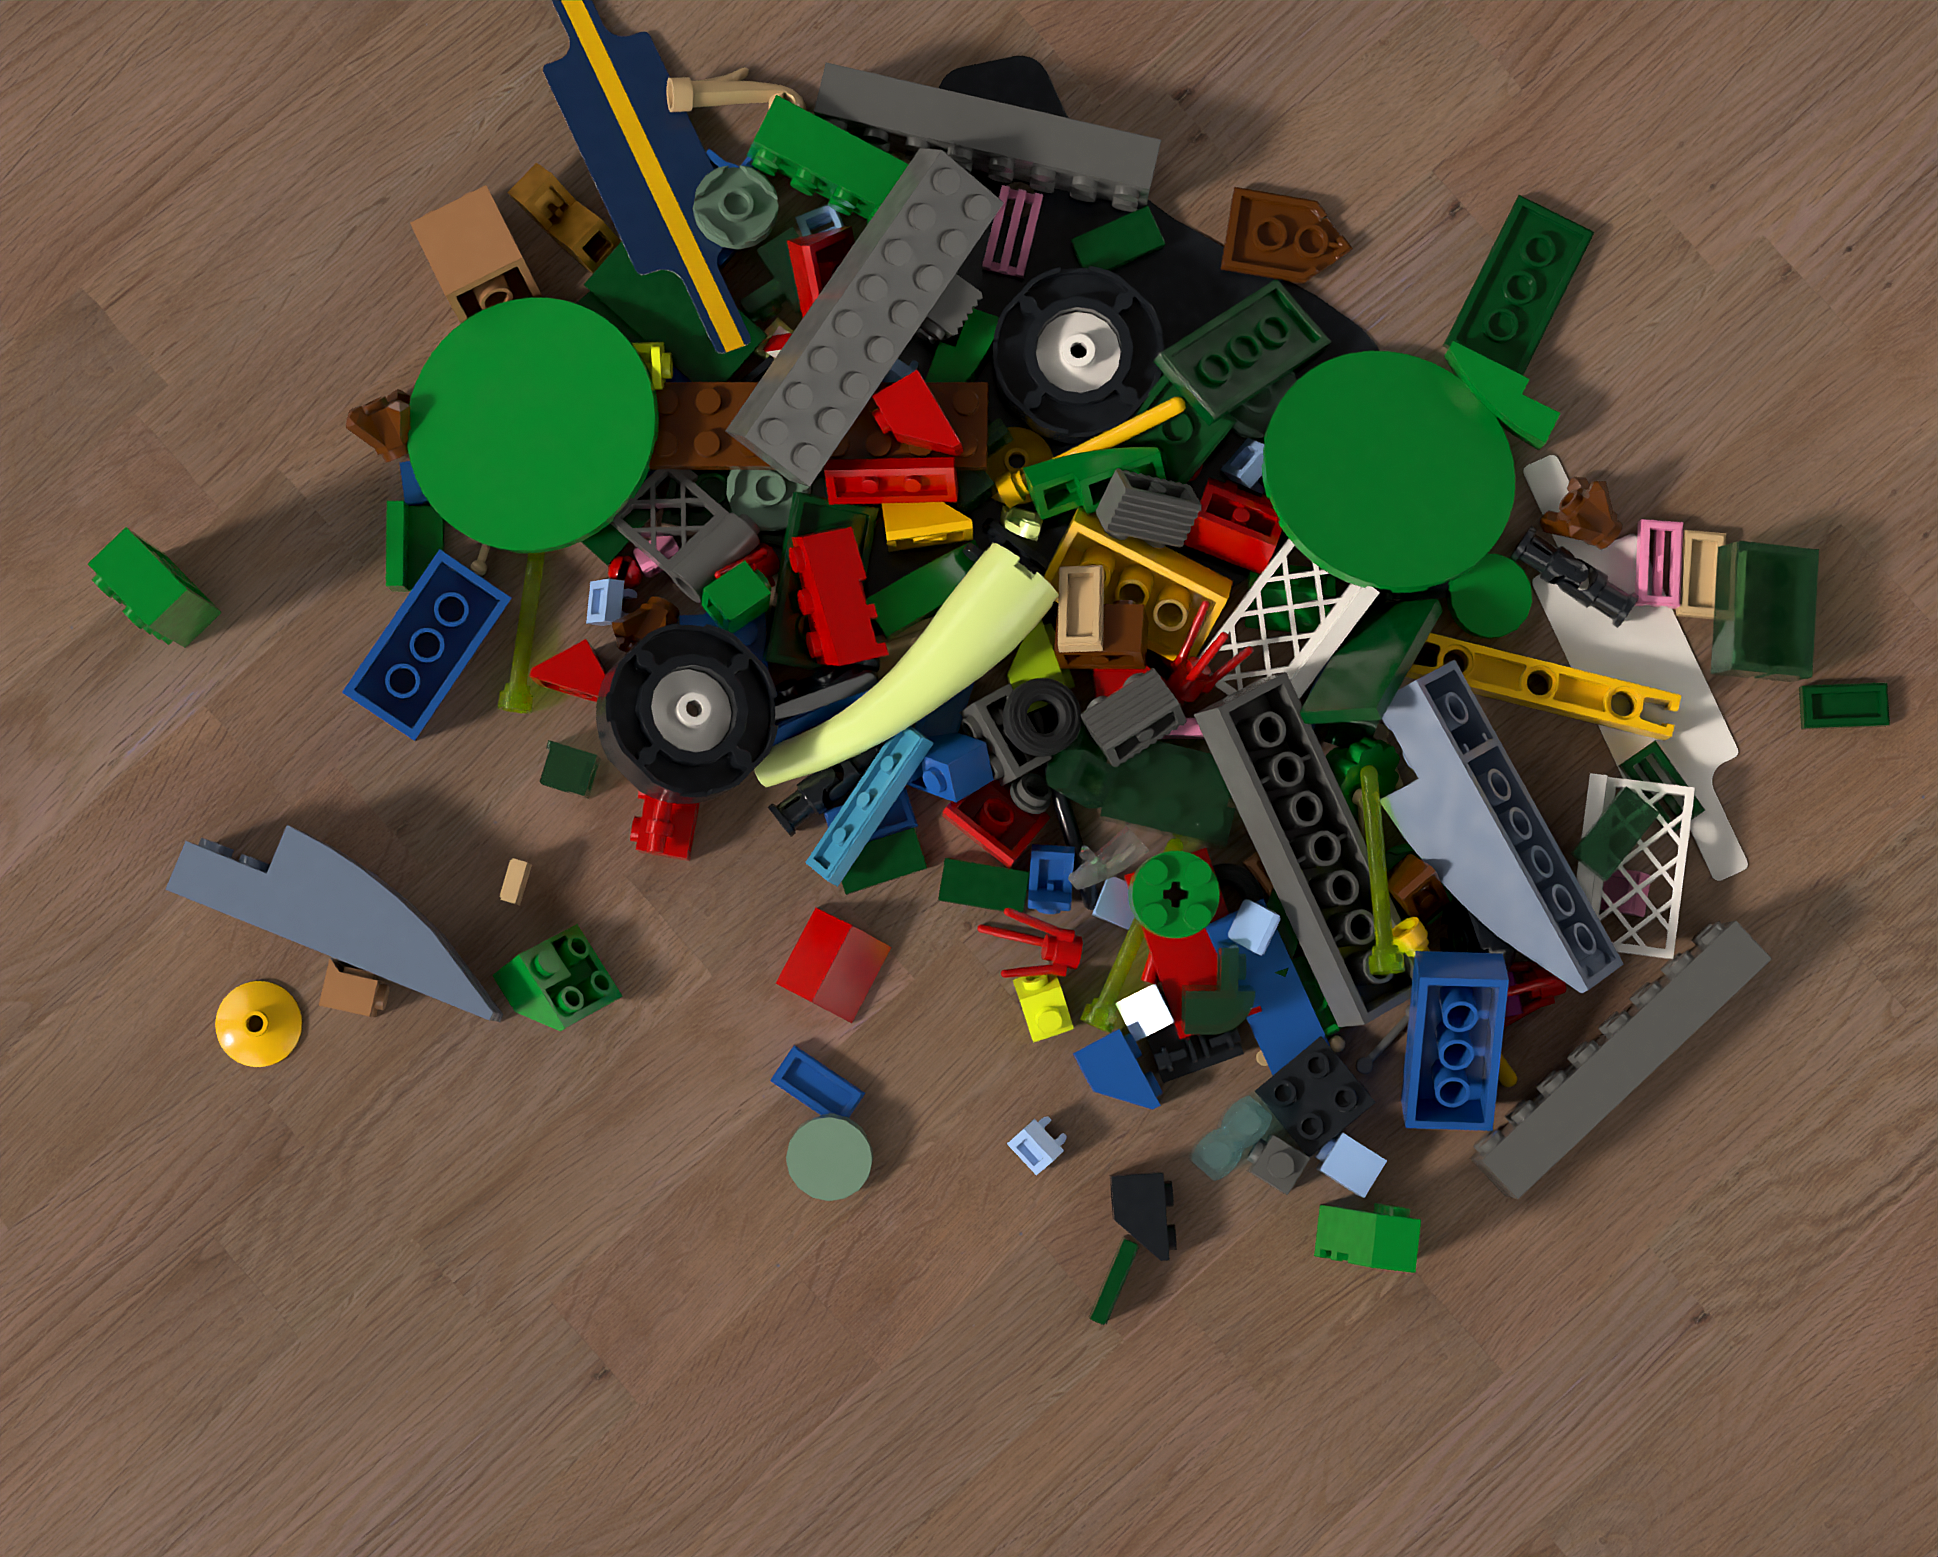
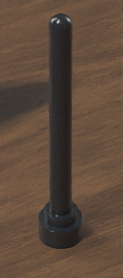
[1027,708,1099,910]

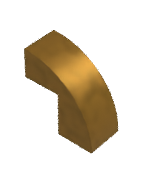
[507,162,621,273]

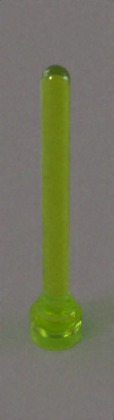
[497,552,545,714]
[1360,765,1405,975]
[1080,838,1183,1033]

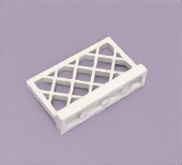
[1198,538,1380,699]
[1576,773,1695,959]

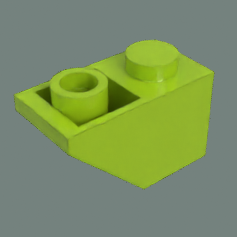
[1006,619,1075,714]

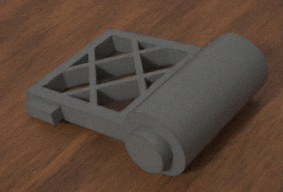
[610,469,760,603]

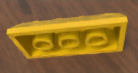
[1043,506,1233,661]

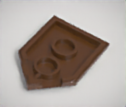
[1221,187,1353,284]

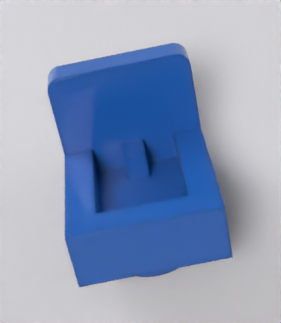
[1028,844,1075,914]

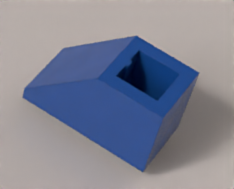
[906,733,994,802]
[1073,1029,1163,1110]

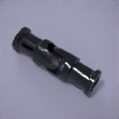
[1510,526,1639,628]
[768,743,883,837]

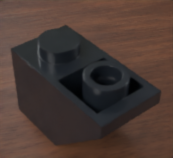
[1109,1172,1177,1261]

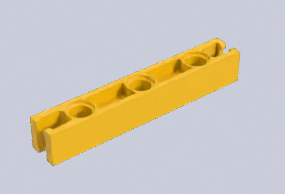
[1406,633,1682,741]

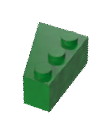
[1314,1203,1421,1273]

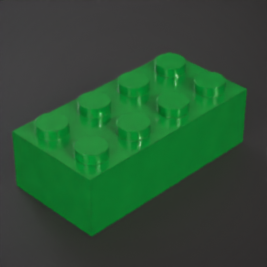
[746,95,909,225]
[88,527,222,648]

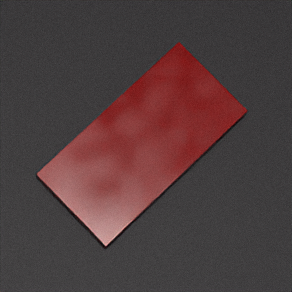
[1124,848,1262,1039]

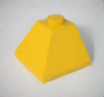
[882,502,973,552]

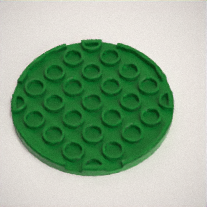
[407,298,659,553]
[1261,351,1515,593]

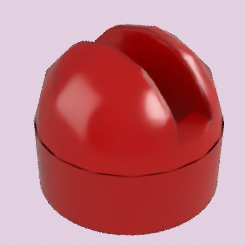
[608,555,643,590]

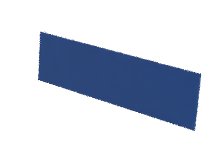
[1205,899,1330,1075]

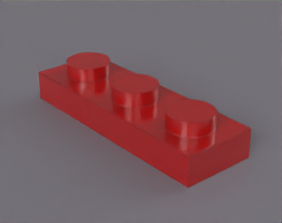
[824,457,958,505]

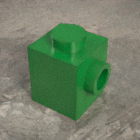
[701,561,772,634]

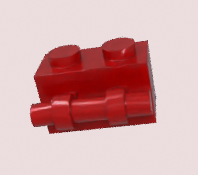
[1184,477,1282,575]
[630,790,700,861]

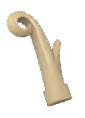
[666,67,806,112]

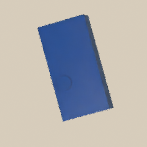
[342,549,512,741]
[1401,951,1509,1131]

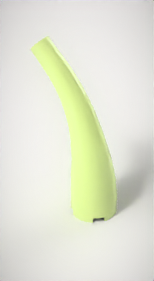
[754,543,1059,787]

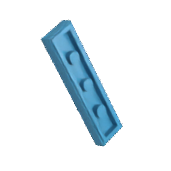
[805,726,934,887]

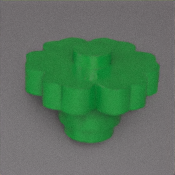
[1325,737,1400,822]

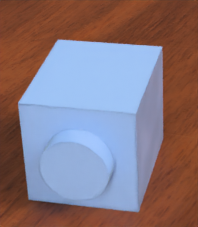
[1315,1132,1387,1198]

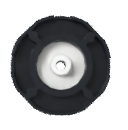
[992,266,1164,444]
[596,623,778,804]

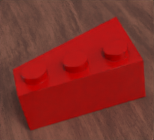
[789,527,889,666]

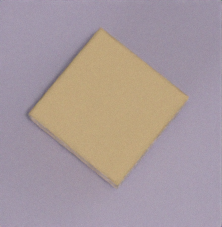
[499,858,532,906]

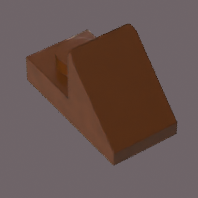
[1381,854,1450,926]

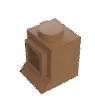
[319,958,390,1017]

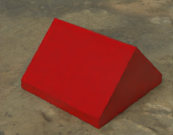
[787,226,855,317]
[529,639,607,703]
[942,780,1051,869]
[775,907,892,1023]

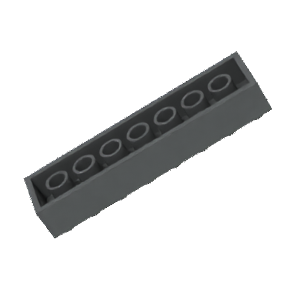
[814,62,1161,212]
[726,148,1004,487]
[1194,672,1414,1027]
[1470,920,1772,1199]

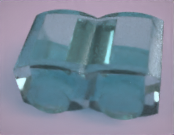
[1188,1095,1272,1181]

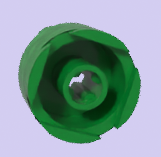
[1128,851,1220,938]

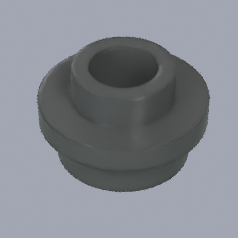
[1010,773,1052,814]

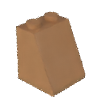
[410,185,543,323]

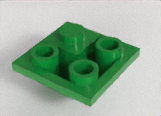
[492,924,623,1031]

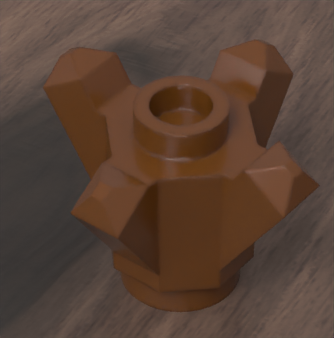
[346,389,411,463]
[1540,477,1623,550]
[611,596,680,652]

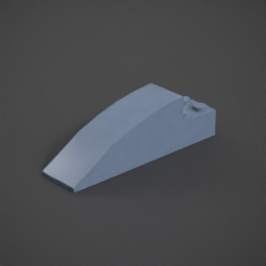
[1379,660,1624,993]
[165,825,503,1022]

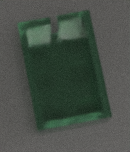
[1711,541,1819,682]
[1098,741,1235,850]

